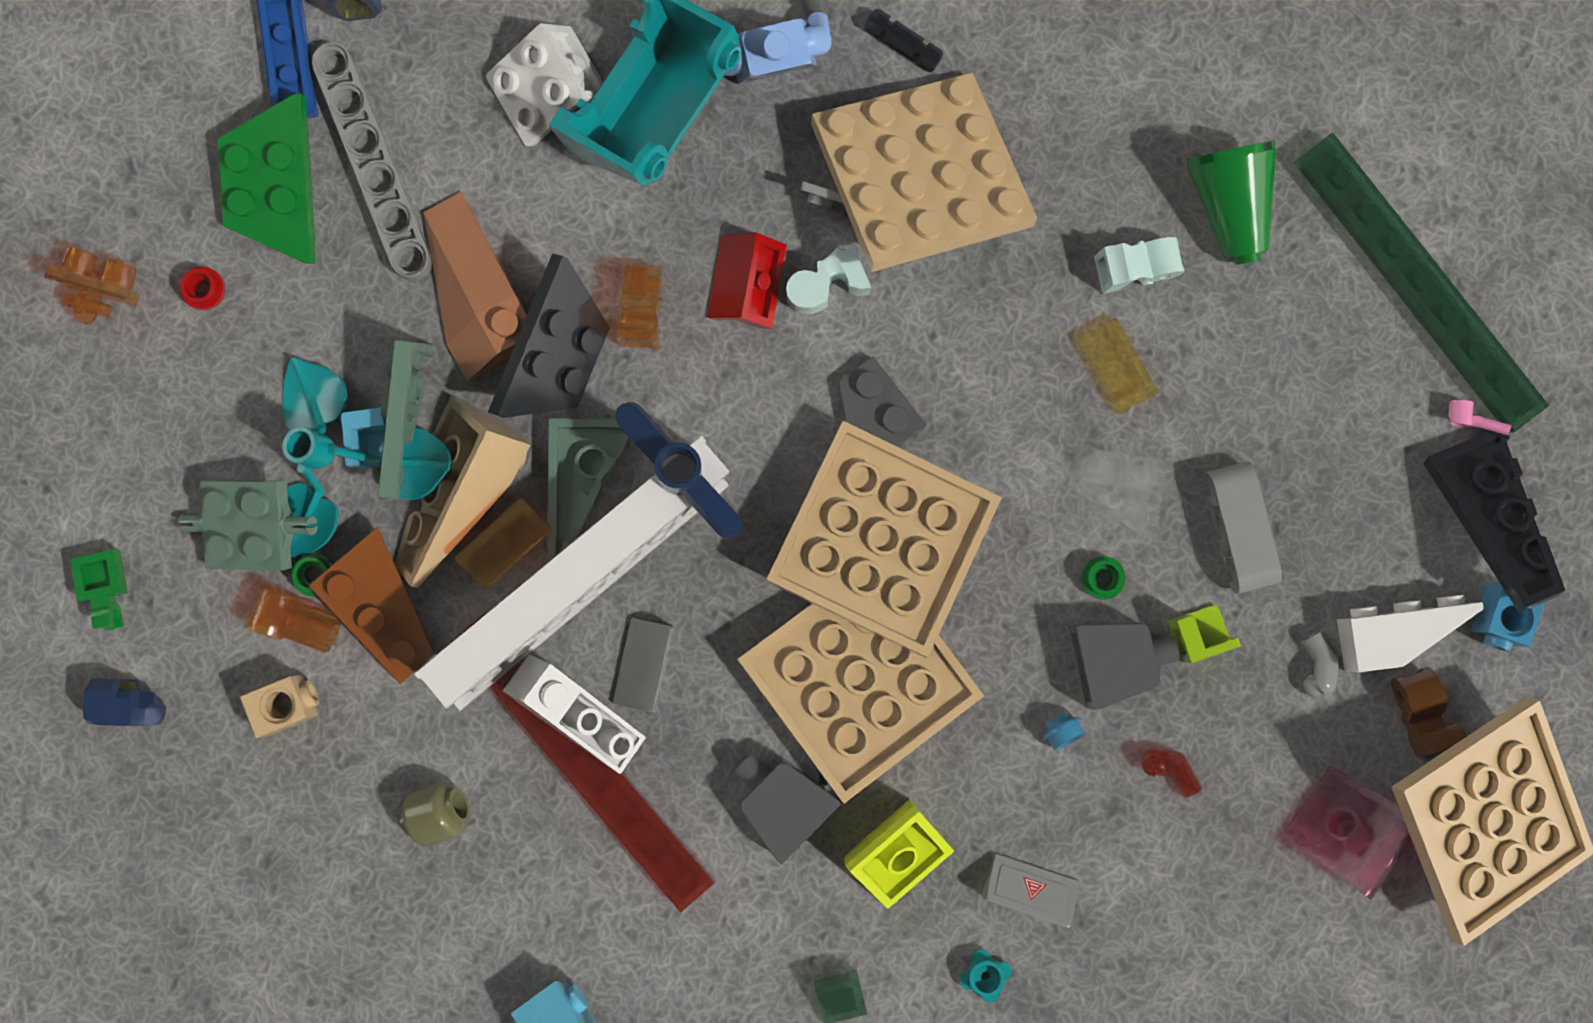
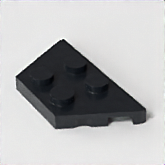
[488,254,610,418]

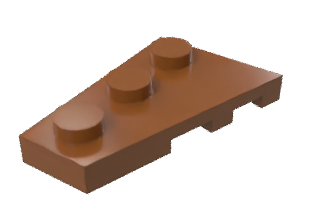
[309,527,434,684]

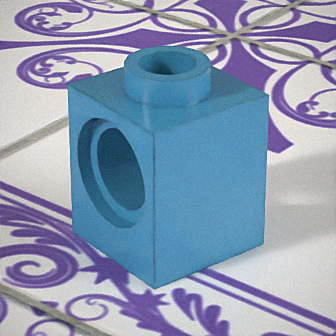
[1471,582,1545,652]

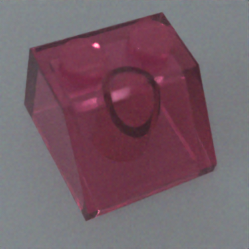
[1280,765,1412,900]

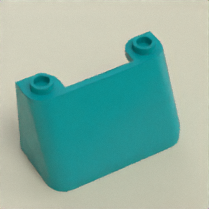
[548,0,742,185]

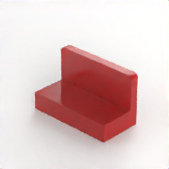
[707,232,787,329]

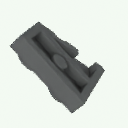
[838,356,926,447]

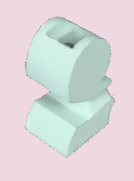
[1094,237,1185,294]
[786,248,871,314]

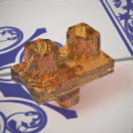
[44,247,140,325]

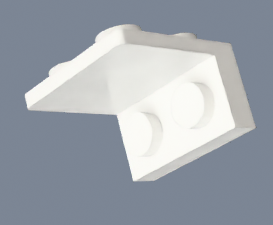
[486,23,604,146]

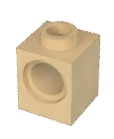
[240,675,320,738]

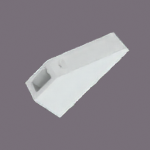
[1337,595,1484,672]
[503,654,646,774]

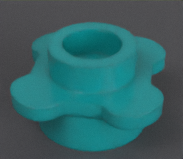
[959,949,1012,1003]

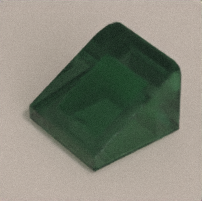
[814,970,868,1023]

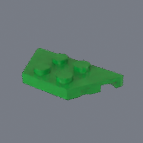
[218,94,315,264]

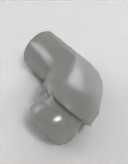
[1300,630,1339,699]

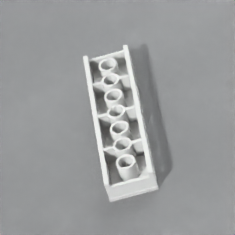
[415,436,730,711]

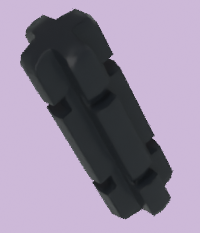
[865,9,943,73]

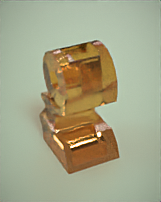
[617,264,663,349]

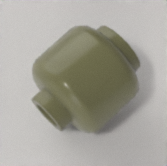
[399,782,470,846]

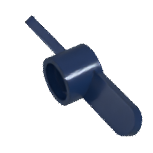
[615,402,743,539]

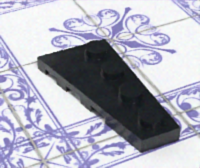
[1423,431,1565,613]

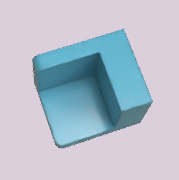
[341,407,386,469]

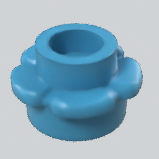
[1043,712,1085,751]

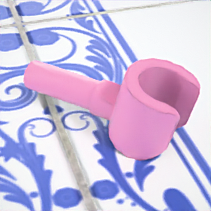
[1448,400,1512,435]

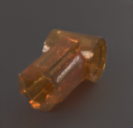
[244,584,341,653]

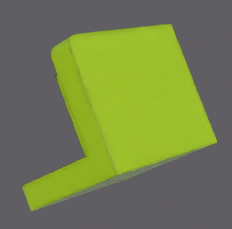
[1167,605,1241,663]

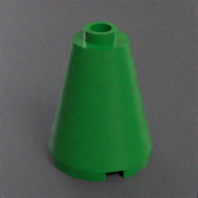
[1186,140,1276,265]

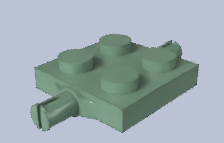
[178,480,318,571]

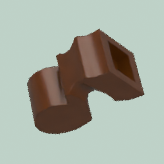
[1391,667,1467,757]

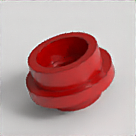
[180,266,225,310]

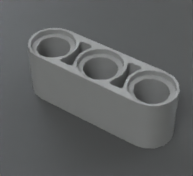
[1203,461,1282,594]

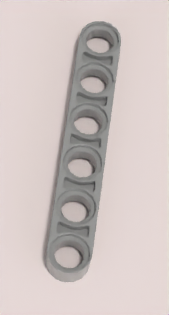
[312,42,432,281]

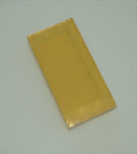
[1077,318,1159,415]

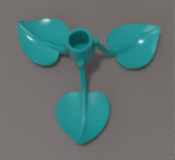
[282,357,452,558]

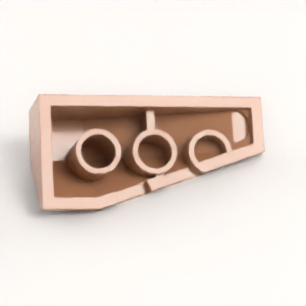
[423,192,528,382]

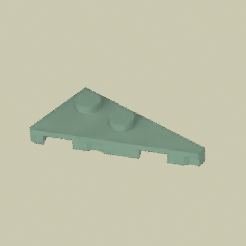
[378,340,433,499]
[547,418,629,563]

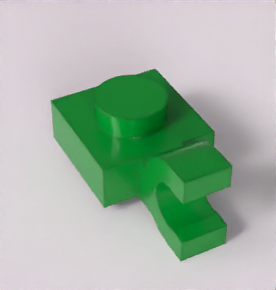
[70,549,128,631]

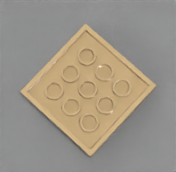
[811,73,1037,272]
[766,421,1002,658]
[737,604,984,804]
[1391,697,1593,946]

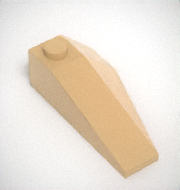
[395,396,530,588]

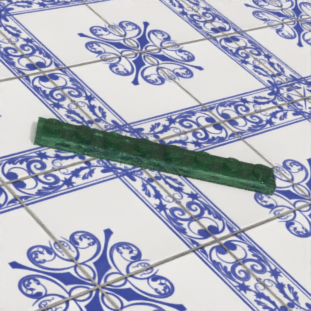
[1294,132,1550,433]

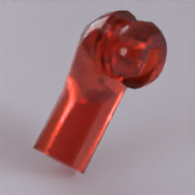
[1141,747,1202,798]

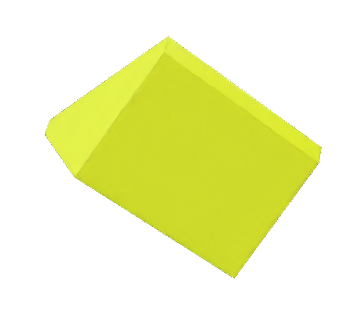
[843,799,954,909]

